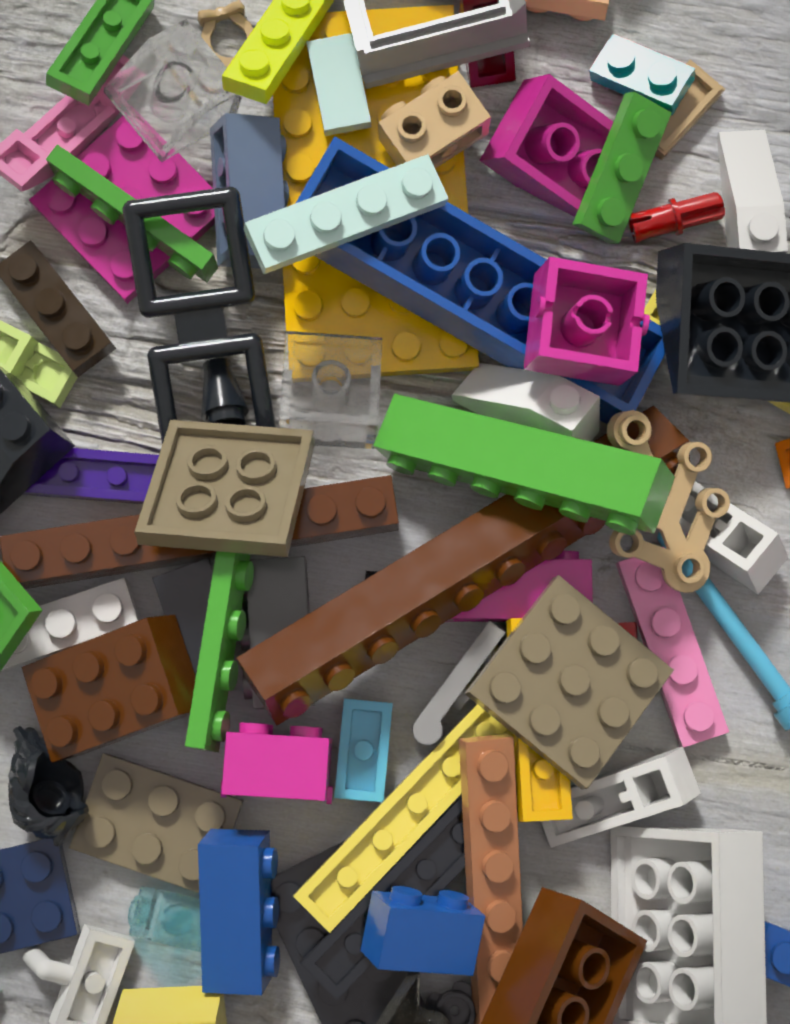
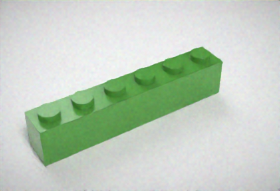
[373,394,675,535]

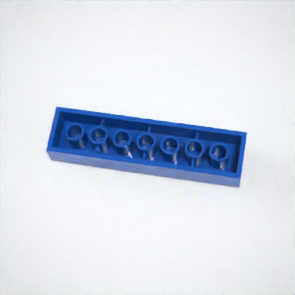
[295,136,665,425]

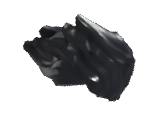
[8,726,89,847]

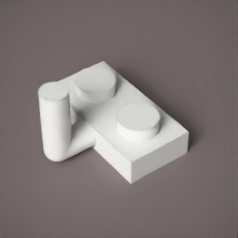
[23,924,135,1024]

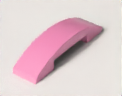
[0,55,146,192]

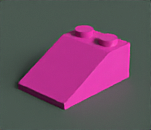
[479,74,613,217]

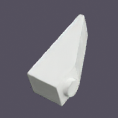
[717,130,788,253]
[452,363,600,441]
[679,481,788,595]
[541,746,701,848]

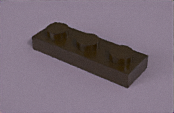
[0,240,116,377]

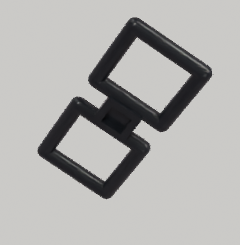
[122,186,276,444]

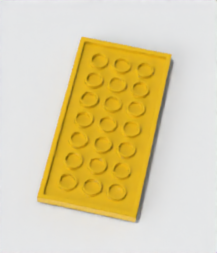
[273,5,479,382]

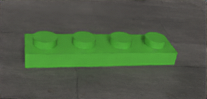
[46,144,218,283]
[185,551,254,753]

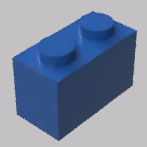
[360,886,485,976]

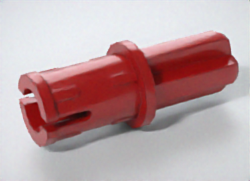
[629,192,725,243]

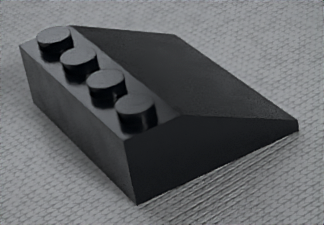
[656,243,790,403]

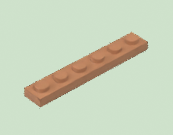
[459,733,523,1024]

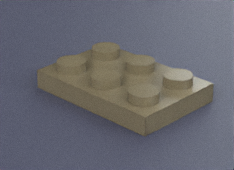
[69,753,244,893]

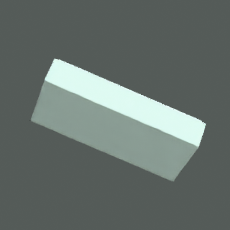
[306,33,371,136]

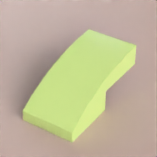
[0,320,78,408]

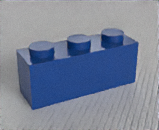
[198,829,280,996]

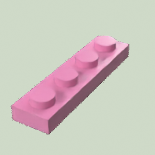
[616,547,729,748]

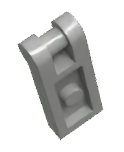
[412,621,505,745]

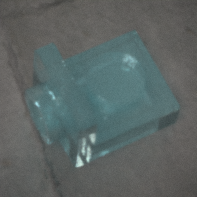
[128,886,201,952]

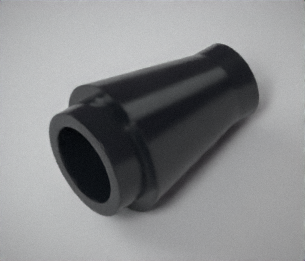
[201,358,249,425]

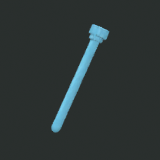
[657,531,790,731]

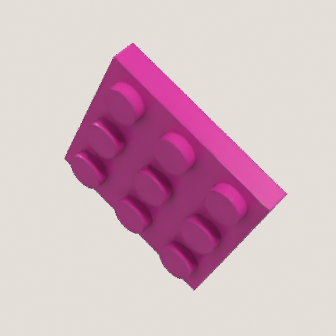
[29,107,215,304]

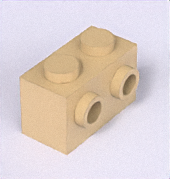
[378,71,491,168]

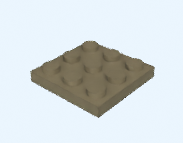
[134,420,315,557]
[464,575,674,790]

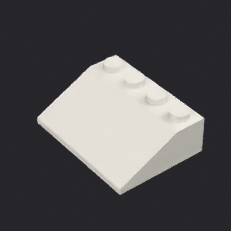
[610,825,767,1024]

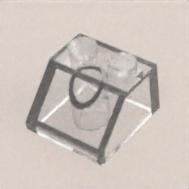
[104,19,243,162]
[279,331,382,449]

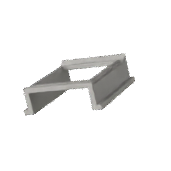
[343,0,530,89]

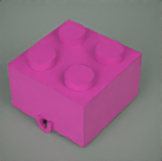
[523,257,650,386]
[221,722,333,805]

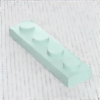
[243,154,449,275]

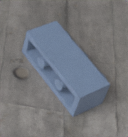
[210,113,289,269]

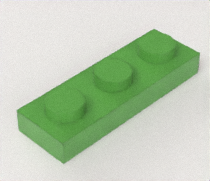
[46,0,154,106]
[572,91,672,244]

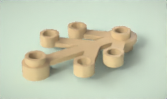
[607,410,730,593]

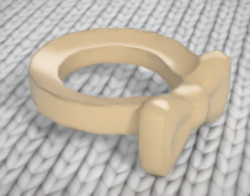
[197,0,253,70]

